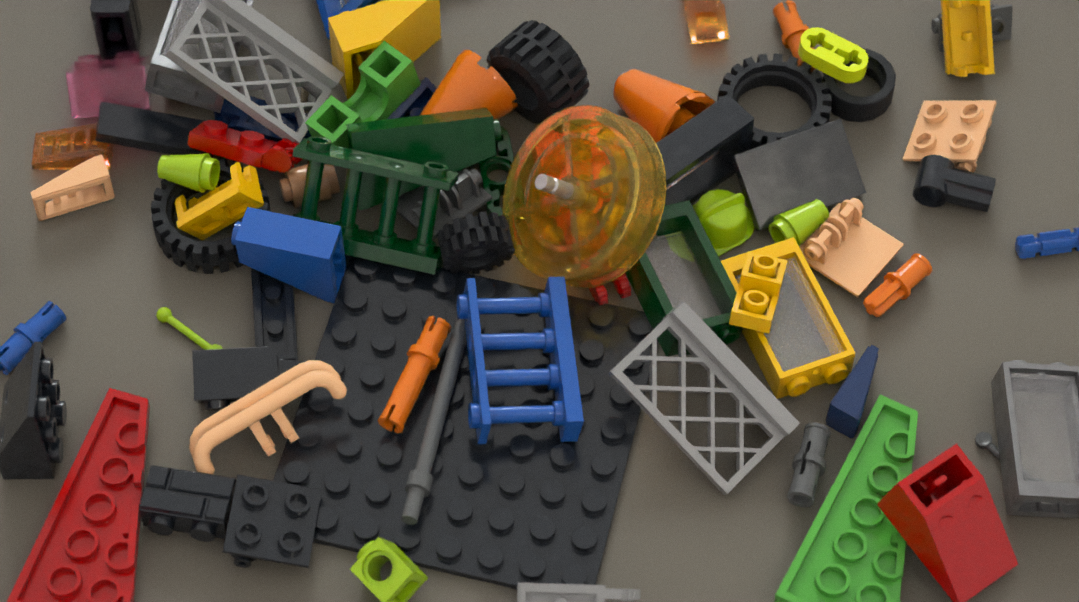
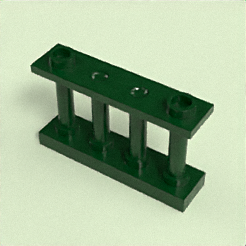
[292,136,459,275]

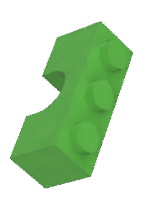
[305,41,421,148]

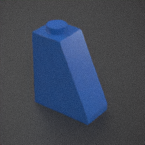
[231,207,347,303]

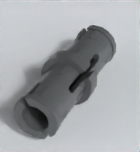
[787,422,831,507]

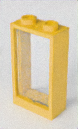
[721,237,856,399]

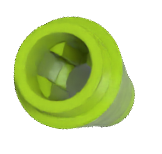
[157,153,220,193]
[769,199,829,247]

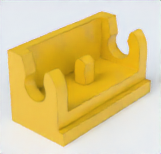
[940,0,995,77]
[175,162,264,240]

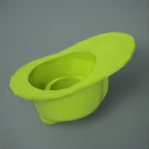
[666,189,755,264]

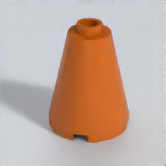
[420,49,518,120]
[613,69,715,147]

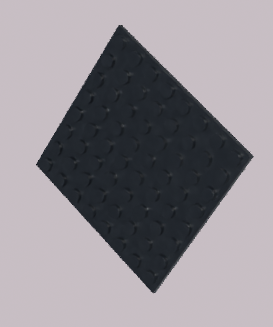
[273,256,659,589]

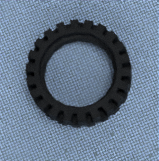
[717,54,832,150]
[151,158,271,274]

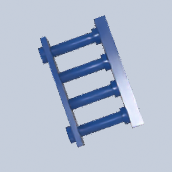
[456,276,584,444]

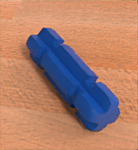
[1015,227,1079,259]

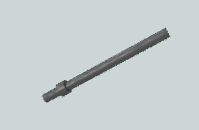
[401,316,467,525]

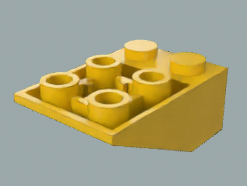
[328,0,441,100]

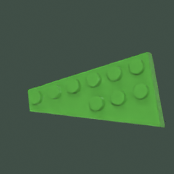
[774,394,918,602]

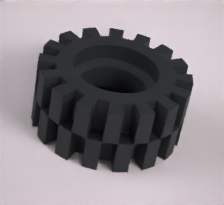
[437,212,515,275]

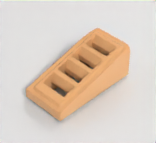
[30,154,115,221]

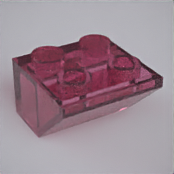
[66,50,152,119]

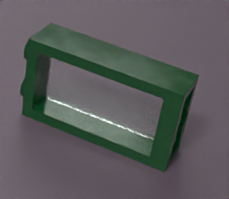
[609,200,743,356]

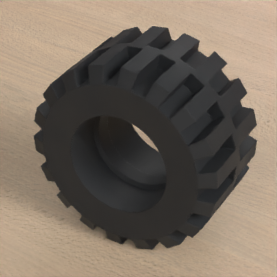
[486,20,589,125]

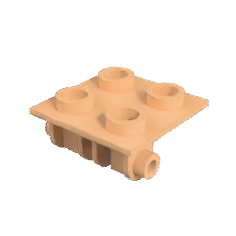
[903,100,997,173]
[800,198,904,298]

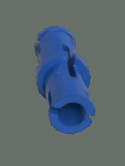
[0,301,67,375]

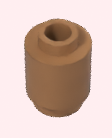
[279,164,340,208]

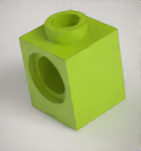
[350,537,428,602]

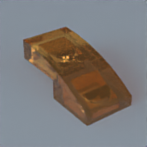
[682,0,729,44]

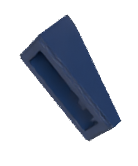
[825,345,879,439]

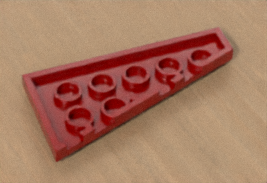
[7,388,150,602]

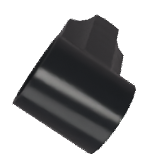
[913,155,996,212]

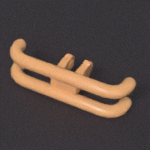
[189,360,347,475]

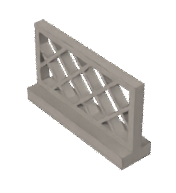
[165,0,344,144]
[608,301,800,495]

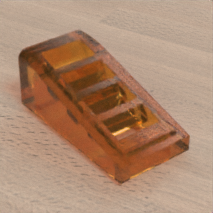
[31,123,114,170]

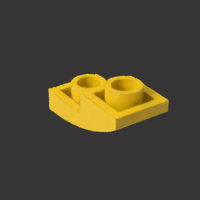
[729,251,788,334]

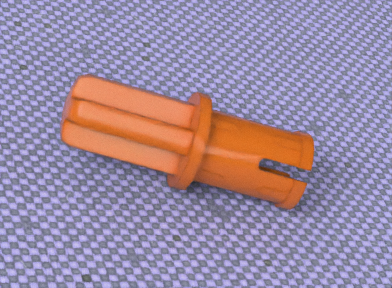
[863,253,932,317]

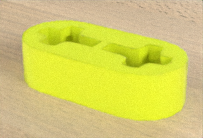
[798,28,868,83]

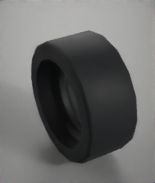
[822,48,896,122]

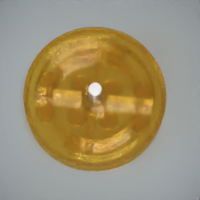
[503,105,666,288]

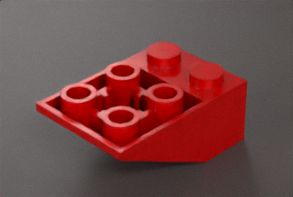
[877,443,1018,602]

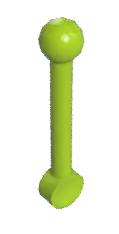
[156,307,223,350]

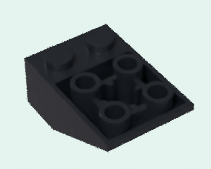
[0,341,67,480]

